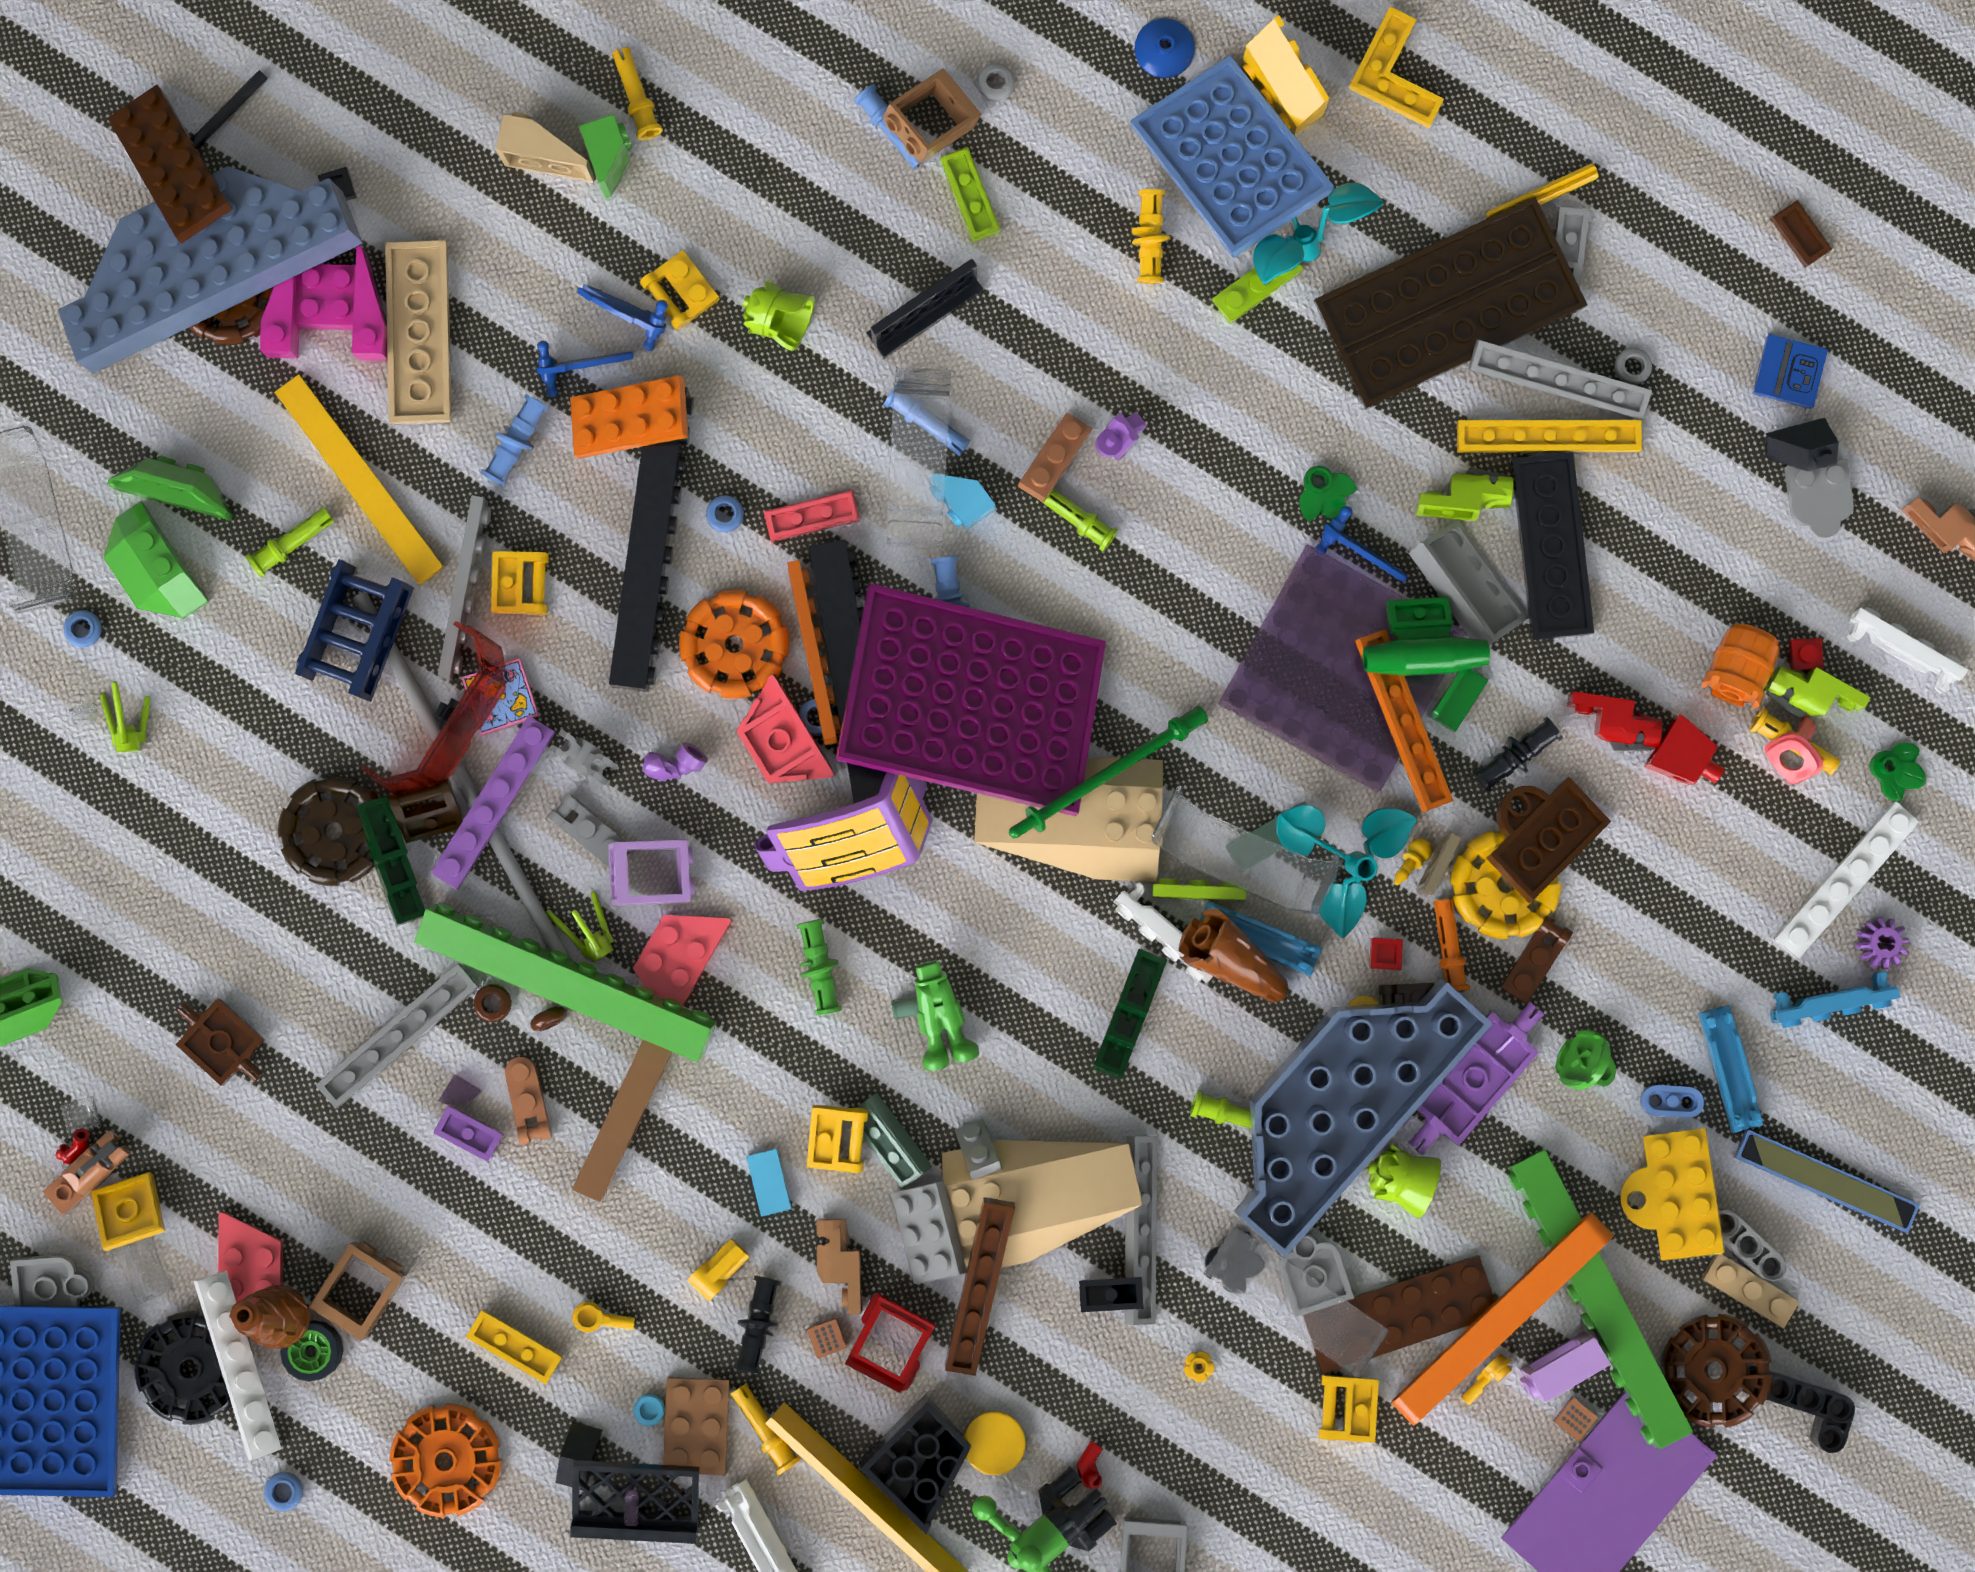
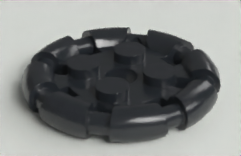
[134,1311,232,1425]

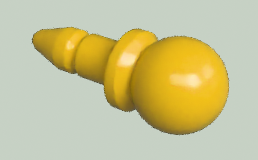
[1394,838,1433,885]

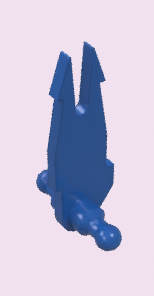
[577,284,668,351]
[536,340,634,397]
[1315,506,1408,582]

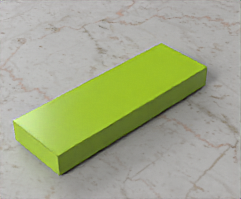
[940,147,1001,243]

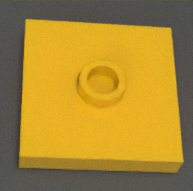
[91,1172,165,1251]

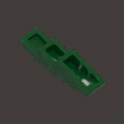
[356,795,425,927]
[1092,949,1167,1080]

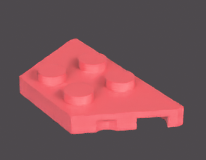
[736,674,836,783]
[633,915,732,1007]
[218,1212,283,1303]

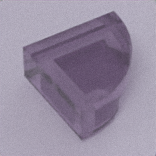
[438,1074,482,1105]
[624,1490,639,1526]

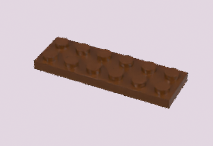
[107,84,232,244]
[1302,1255,1495,1375]

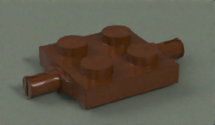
[175,998,265,1086]

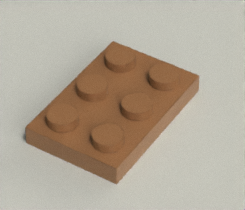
[663,1377,730,1475]

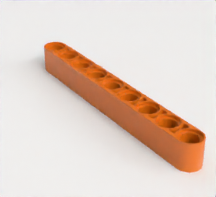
[1391,1212,1614,1426]

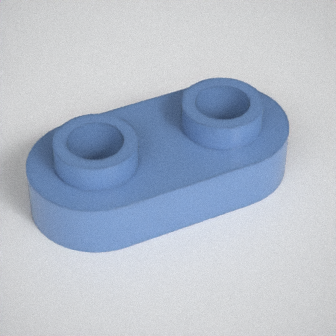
[1640,1085,1704,1118]

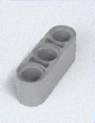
[1719,1208,1787,1281]

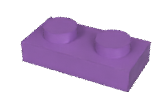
[433,1105,504,1162]

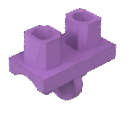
[1095,412,1147,461]

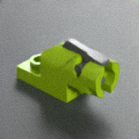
[1416,467,1513,522]
[1764,665,1871,718]

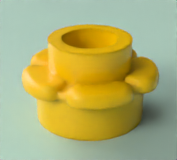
[1184,1351,1214,1382]

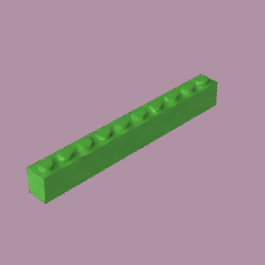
[414,902,717,1062]
[1507,1150,1693,1449]

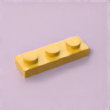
[466,1309,563,1384]

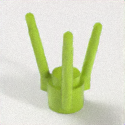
[100,681,150,753]
[546,891,615,963]

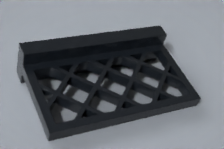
[866,259,983,359]
[570,1460,700,1544]

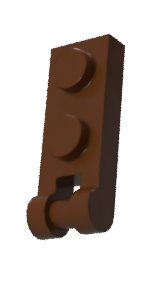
[1499,916,1573,1004]

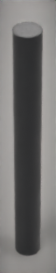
[191,70,268,150]

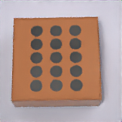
[807,1318,847,1359]
[1553,1397,1598,1441]

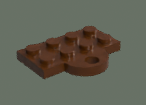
[1486,777,1611,903]

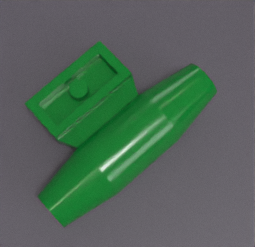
[1363,597,1490,676]

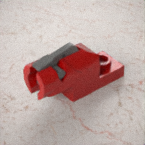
[1567,691,1662,751]

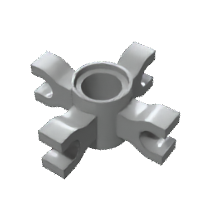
[549,729,618,785]

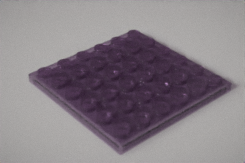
[1218,544,1467,793]

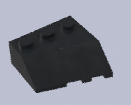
[858,1394,971,1535]

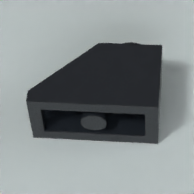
[1765,418,1839,471]
[1079,1277,1144,1312]

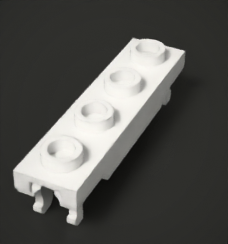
[1846,607,1968,693]
[1113,883,1213,983]
[715,1479,798,1572]

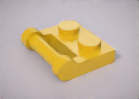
[639,250,720,331]
[491,551,549,615]
[807,1104,869,1173]
[1318,1375,1379,1443]

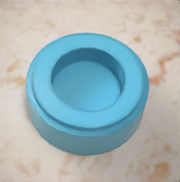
[634,1393,665,1426]

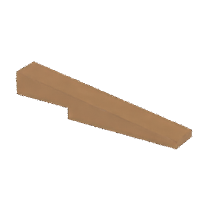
[572,1040,672,1202]

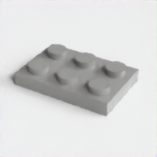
[891,1181,967,1284]

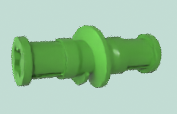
[796,919,842,1015]

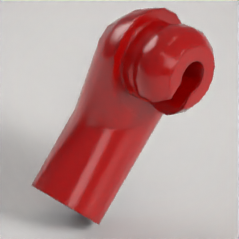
[55,1128,89,1164]
[1076,1440,1104,1490]

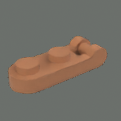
[505,1057,552,1145]

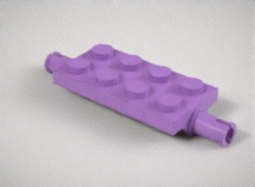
[1408,1002,1544,1155]

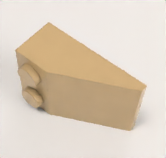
[496,112,595,182]

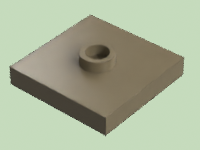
[1416,833,1461,897]

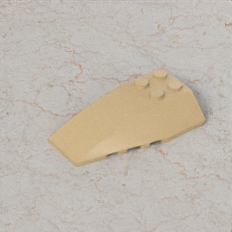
[974,757,1163,883]
[942,1139,1143,1269]

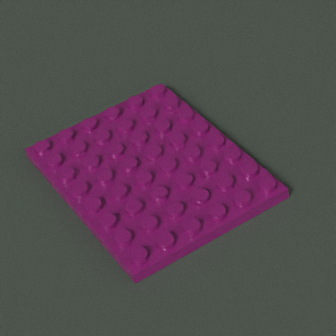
[836,583,1106,816]

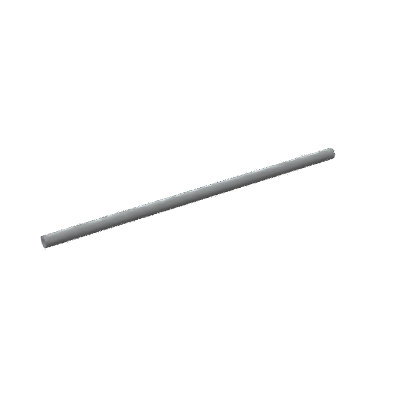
[353,592,573,961]

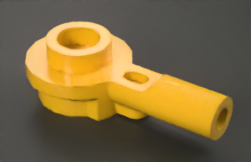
[572,1301,635,1333]
[1461,1354,1512,1405]

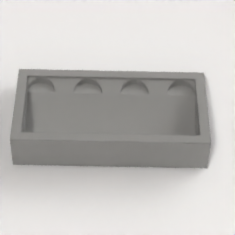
[1408,520,1529,646]

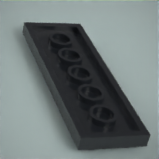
[1511,452,1594,641]

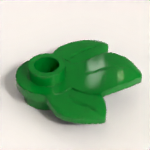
[1299,466,1357,522]
[1869,743,1926,803]

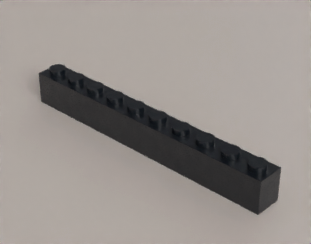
[609,387,694,692]
[809,540,887,804]

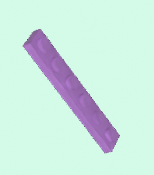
[431,715,556,890]

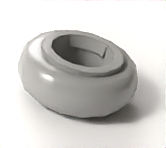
[978,63,1015,101]
[1614,348,1652,385]

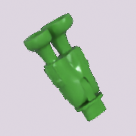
[915,960,979,1071]

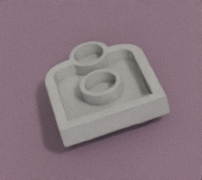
[1784,459,1854,538]
[1279,1232,1354,1317]
[10,1254,94,1306]

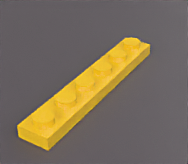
[1457,420,1642,453]

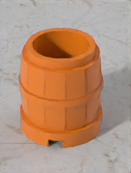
[1702,624,1780,709]

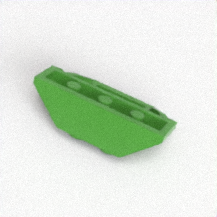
[107,456,233,521]
[103,501,209,619]
[0,968,62,1047]

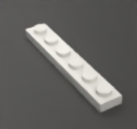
[1773,801,1919,959]
[194,1271,282,1461]

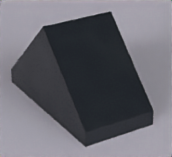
[555,1421,603,1490]

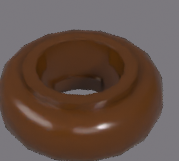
[473,984,512,1022]
[530,1006,567,1032]

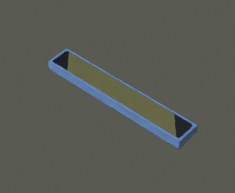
[1734,1129,1920,1233]

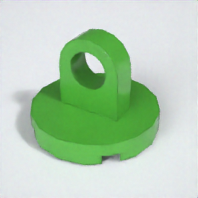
[1555,1029,1616,1090]

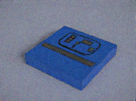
[1752,334,1828,409]

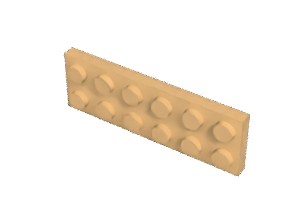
[385,240,452,424]

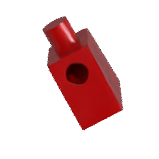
[1644,714,1725,785]

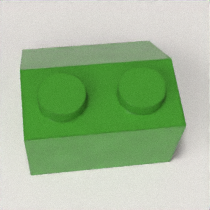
[579,114,632,198]

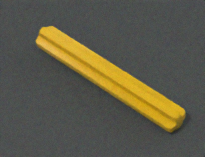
[1486,164,1599,219]

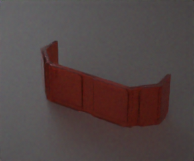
[362,621,508,795]

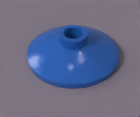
[1135,18,1195,78]

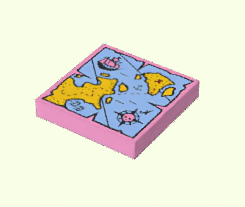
[461,658,540,736]

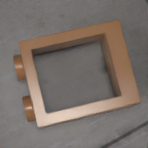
[883,68,981,164]
[309,1240,407,1341]

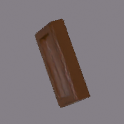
[1770,200,1832,268]

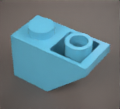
[929,474,996,531]

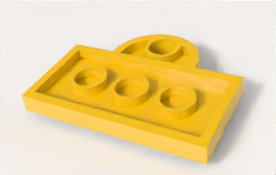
[1621,1128,1725,1261]

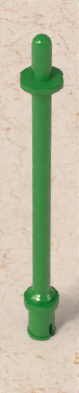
[1009,706,1208,838]

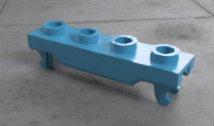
[1200,901,1322,976]
[1770,971,1900,1028]
[1698,1005,1763,1133]

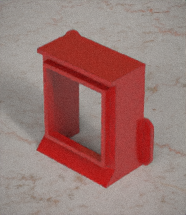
[845,1293,936,1393]

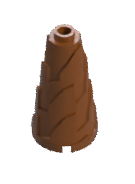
[1178,908,1288,1003]
[229,1285,311,1349]

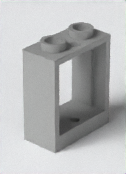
[1120,1517,1187,1572]

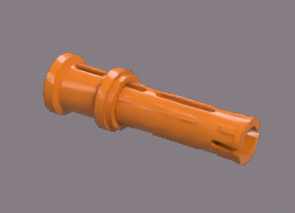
[1433,899,1470,992]

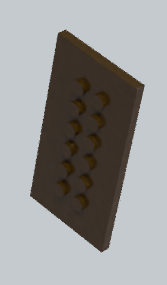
[1314,197,1588,410]

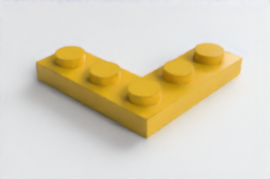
[1348,6,1444,128]

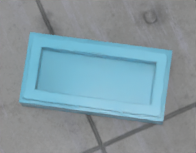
[746,1148,792,1217]

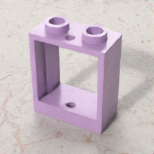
[608,840,695,906]
[1519,1332,1611,1403]

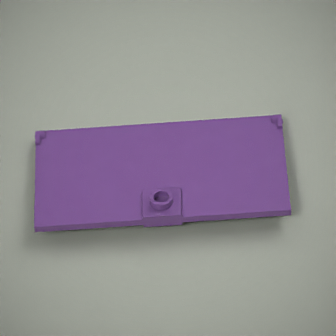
[1501,1391,1717,1572]

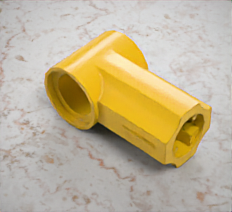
[687,1238,750,1302]

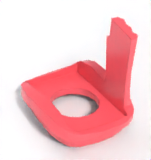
[1764,716,1823,784]

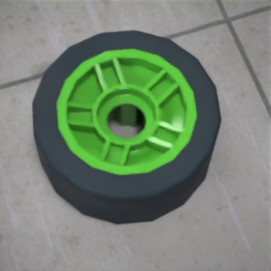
[280,1320,344,1382]

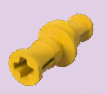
[1132,189,1170,284]

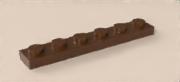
[945,1197,1015,1376]

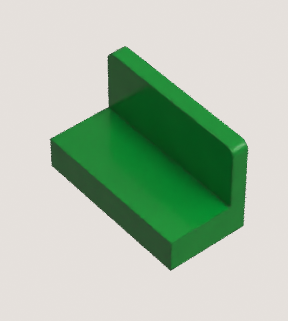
[1429,669,1488,733]

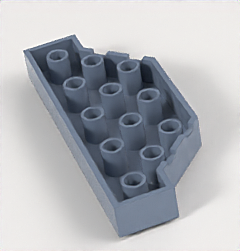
[58,166,363,374]
[1234,979,1493,1257]

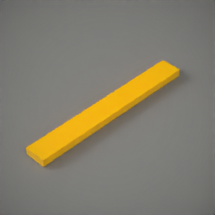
[274,374,445,586]
[765,1402,969,1572]

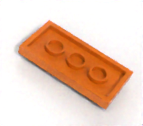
[570,375,688,459]

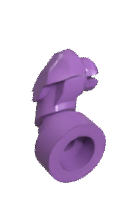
[642,742,708,781]

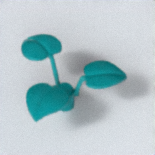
[1253,182,1384,285]
[1276,804,1417,938]

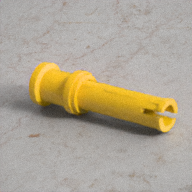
[612,47,663,140]
[1749,707,1841,775]
[730,1383,801,1475]

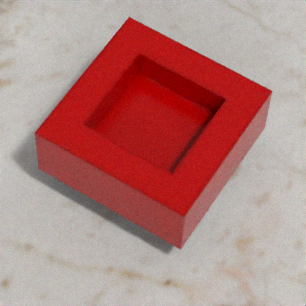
[1788,638,1824,671]
[1369,938,1403,970]

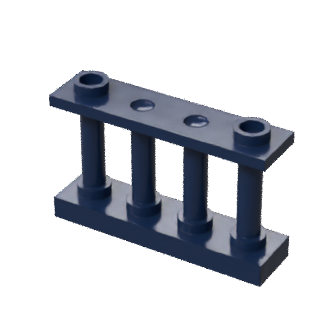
[295,559,414,702]

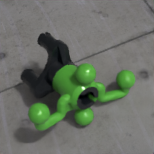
[972,1466,1117,1572]

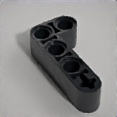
[1742,1363,1855,1453]

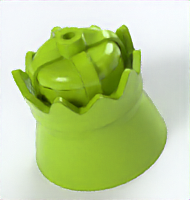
[742,279,815,351]
[1367,1143,1441,1219]

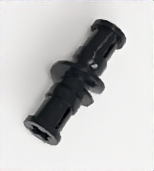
[1472,716,1563,793]
[733,1275,782,1374]

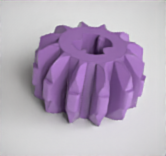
[1855,917,1910,970]

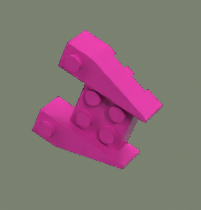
[260,246,388,361]

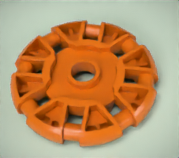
[679,589,790,699]
[389,1403,502,1518]

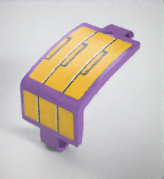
[754,772,932,891]

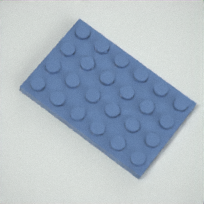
[1130,55,1334,258]

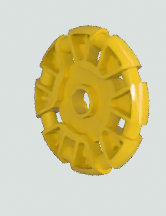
[1450,830,1561,940]

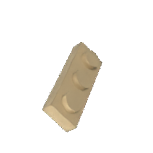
[1701,1254,1799,1329]

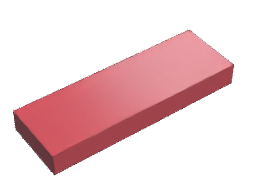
[764,490,860,542]

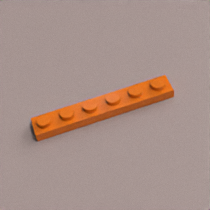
[787,560,841,745]
[1355,629,1454,813]

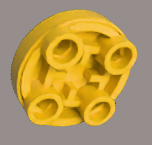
[964,1411,1026,1475]

